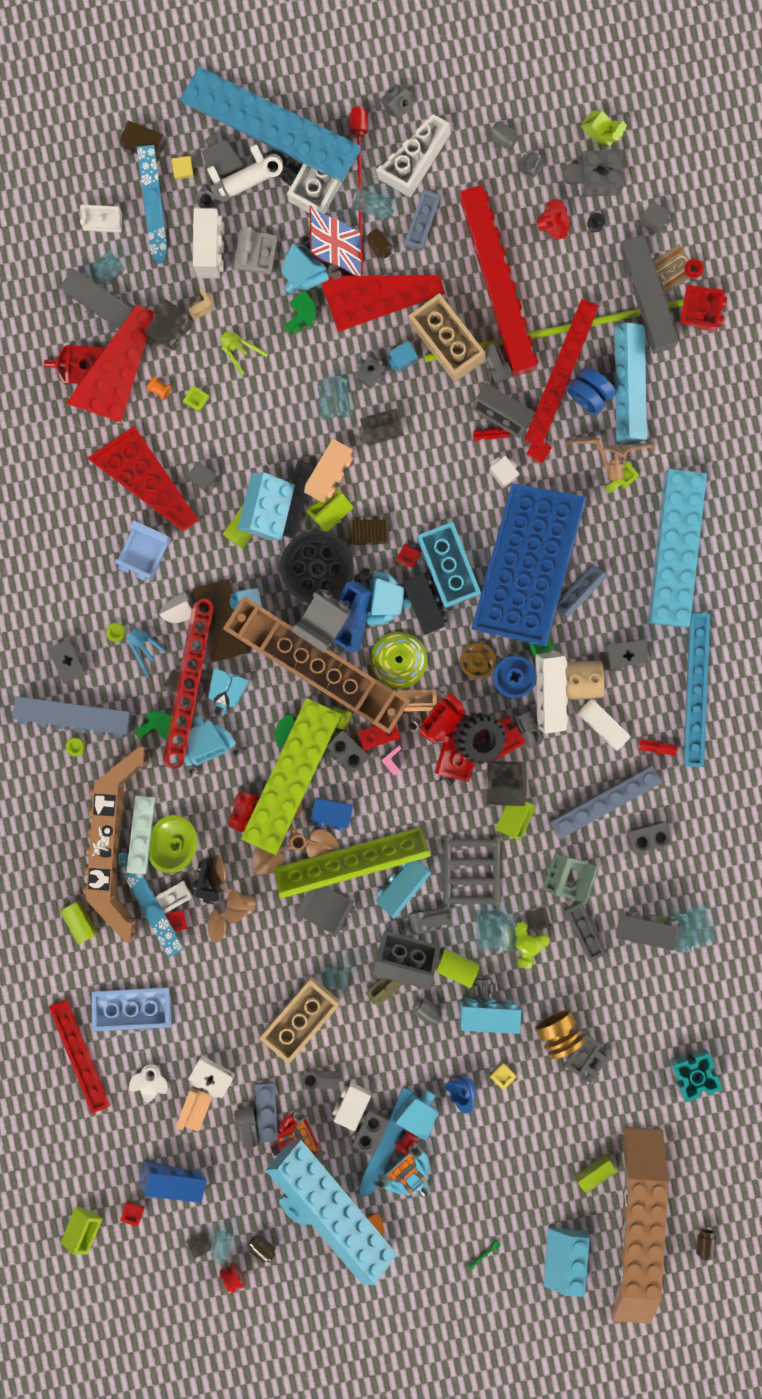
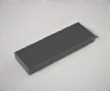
[564,902,607,962]

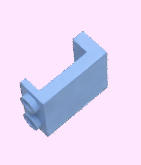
[115,520,171,581]

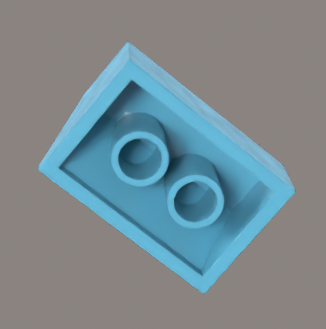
[376,860,431,919]
[544,1227,590,1297]

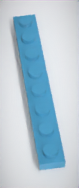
[683,613,710,767]

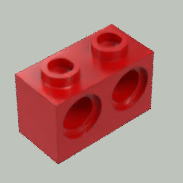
[358,724,401,750]

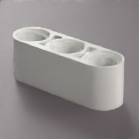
[578,699,631,751]

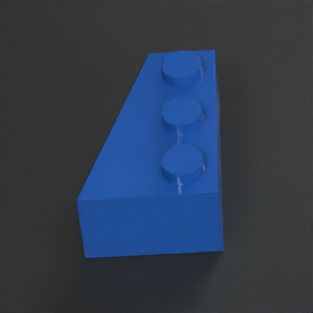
[334,582,372,653]
[139,1160,207,1203]

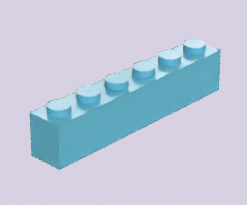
[614,322,647,443]

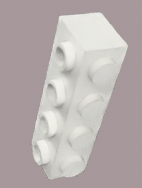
[536,652,568,734]

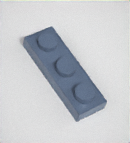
[404,190,441,252]
[556,564,608,618]
[255,1082,278,1143]

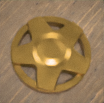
[460,643,496,679]

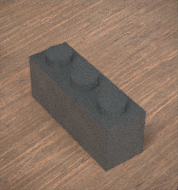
[471,383,535,439]

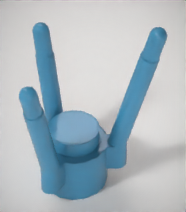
[126,628,166,677]

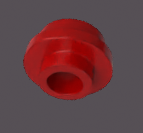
[684,259,704,279]

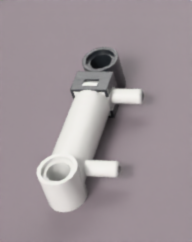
[196,144,283,209]

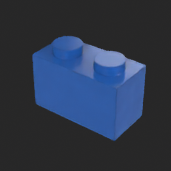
[311,797,353,831]

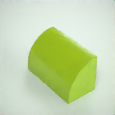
[306,486,354,532]
[223,504,253,549]
[495,795,537,841]
[60,900,98,945]
[435,948,479,988]
[575,1154,618,1194]
[60,1207,103,1255]

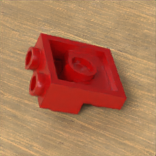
[679,285,728,332]

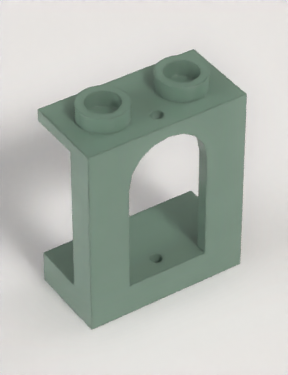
[542,853,598,904]

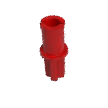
[638,739,678,757]

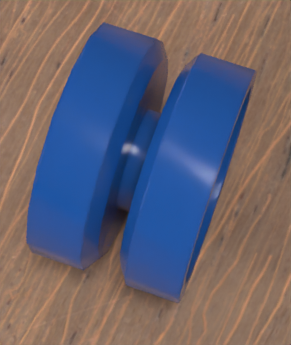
[566,366,616,415]
[492,656,536,699]

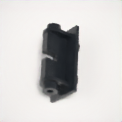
[266,149,300,187]

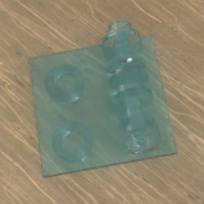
[668,905,717,953]

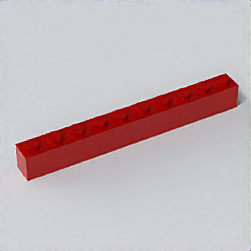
[459,185,538,377]

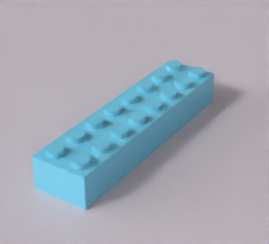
[647,469,707,628]
[265,1140,397,1285]

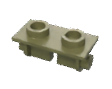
[365,977,404,1007]

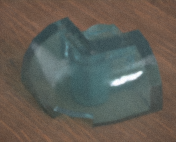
[476,910,515,951]

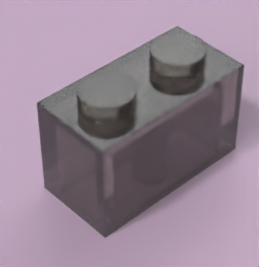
[360,408,404,446]

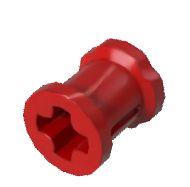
[394,1130,419,1156]

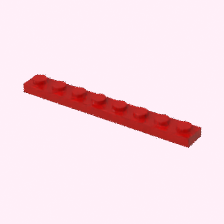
[524,298,599,448]

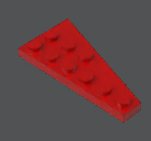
[321,275,446,333]
[65,305,155,422]
[87,426,199,532]

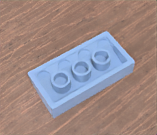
[92,988,172,1032]

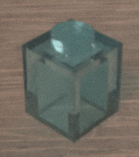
[92,250,125,285]

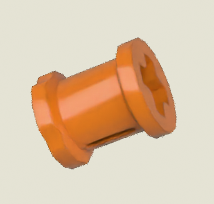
[146,376,172,401]

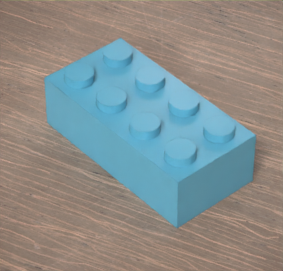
[416,522,481,609]

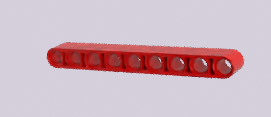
[163,599,213,769]

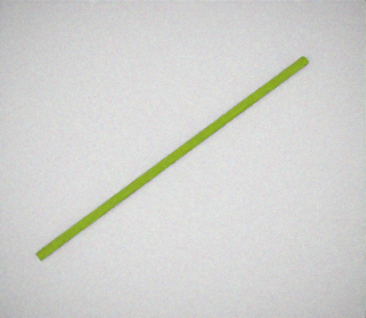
[424,298,684,363]

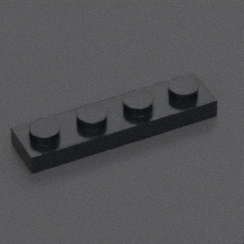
[283,460,316,539]

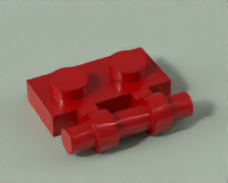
[476,715,526,762]

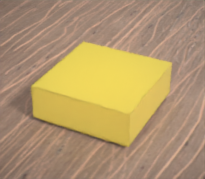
[172,156,194,180]
[489,1062,517,1090]

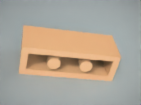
[304,439,353,503]

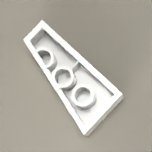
[376,114,451,198]

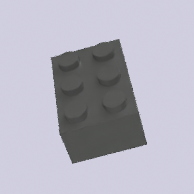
[615,910,683,951]
[373,931,440,990]

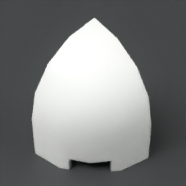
[159,593,192,623]

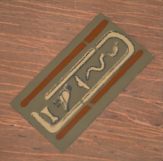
[628,244,697,294]

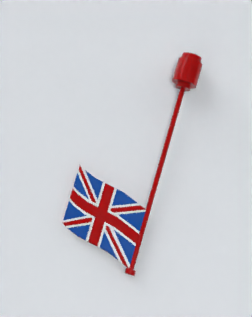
[310,106,368,276]

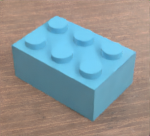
[238,472,295,540]
[459,997,521,1034]

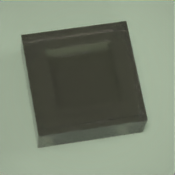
[527,907,551,932]

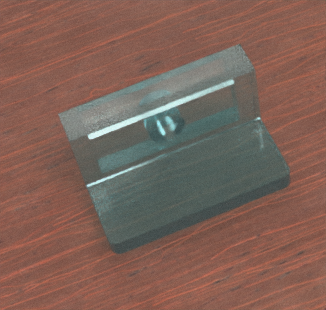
[352,188,394,220]
[318,377,352,420]

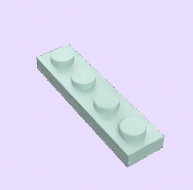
[127,796,156,875]

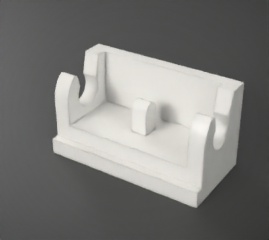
[80,205,122,233]

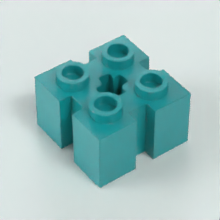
[669,1048,722,1103]

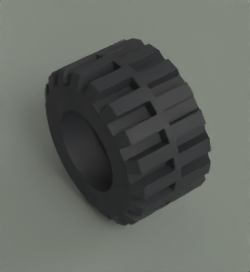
[453,712,506,765]

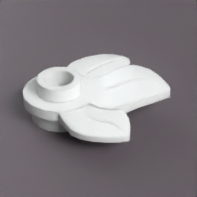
[129,1064,168,1103]

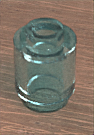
[211,1231,232,1263]

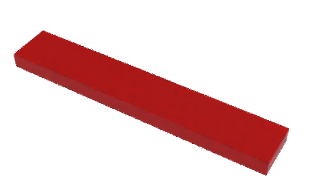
[49,998,110,1114]

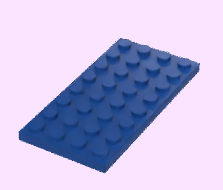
[471,483,586,646]

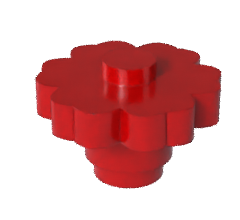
[537,199,570,240]

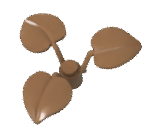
[565,436,655,480]
[252,802,340,875]
[208,855,256,944]

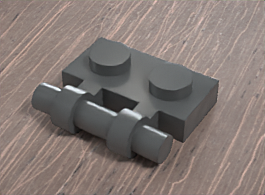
[564,1033,612,1084]

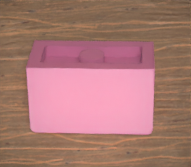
[381,745,402,775]

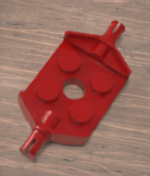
[44,345,105,385]

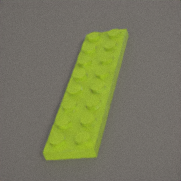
[241,698,341,855]
[273,827,430,899]

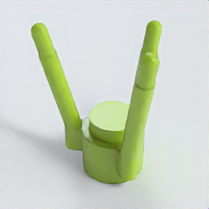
[219,331,268,375]

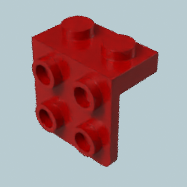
[228,790,260,833]

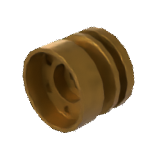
[535,1010,586,1059]

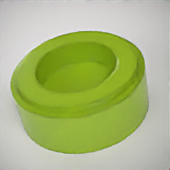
[106,623,126,642]
[66,737,86,757]

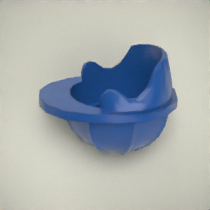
[444,1075,477,1114]

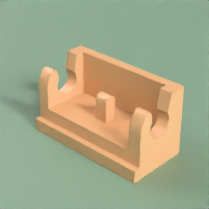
[398,690,437,711]

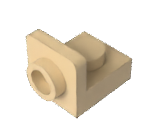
[188,288,214,321]

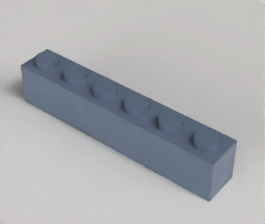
[12,696,133,738]
[549,766,662,839]

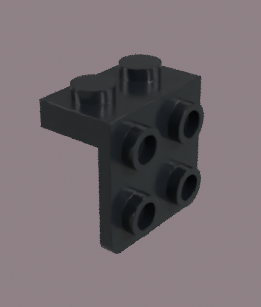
[193,856,223,904]

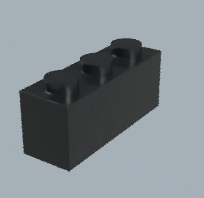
[402,573,449,635]

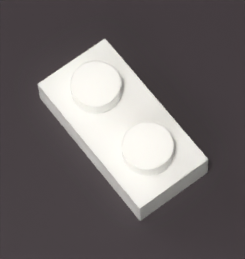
[156,880,193,914]

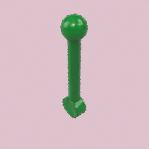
[468,1240,500,1270]

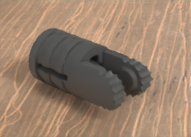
[515,711,543,749]

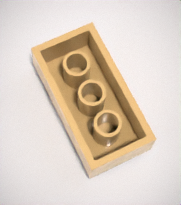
[409,293,486,383]
[259,976,340,1064]

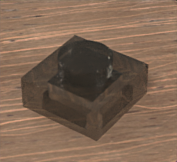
[186,1230,213,1259]

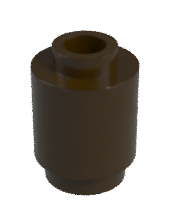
[366,229,393,259]
[696,1229,717,1261]
[247,1234,276,1264]

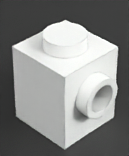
[489,456,519,488]

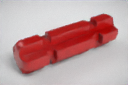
[473,428,510,441]

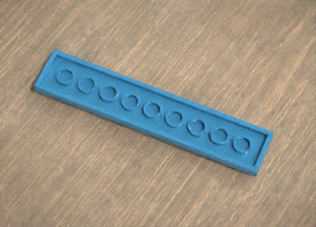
[180,67,361,182]

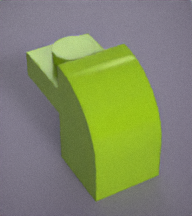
[581,110,627,147]

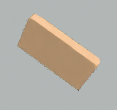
[175,1087,212,1131]

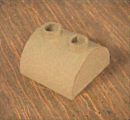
[565,660,604,700]

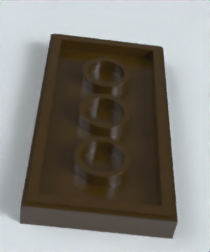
[192,579,249,663]

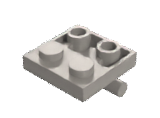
[234,226,278,275]

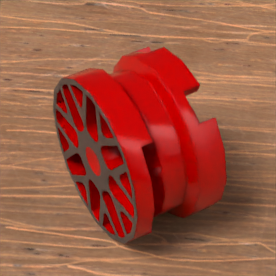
[219,1262,246,1295]

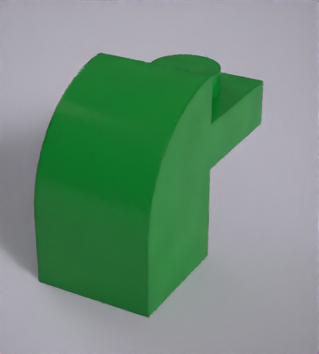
[284,290,316,337]
[135,711,181,739]
[275,714,295,746]

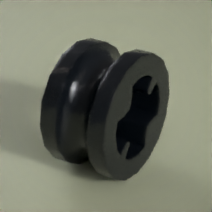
[587,213,605,233]

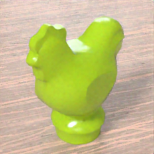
[514,922,550,969]

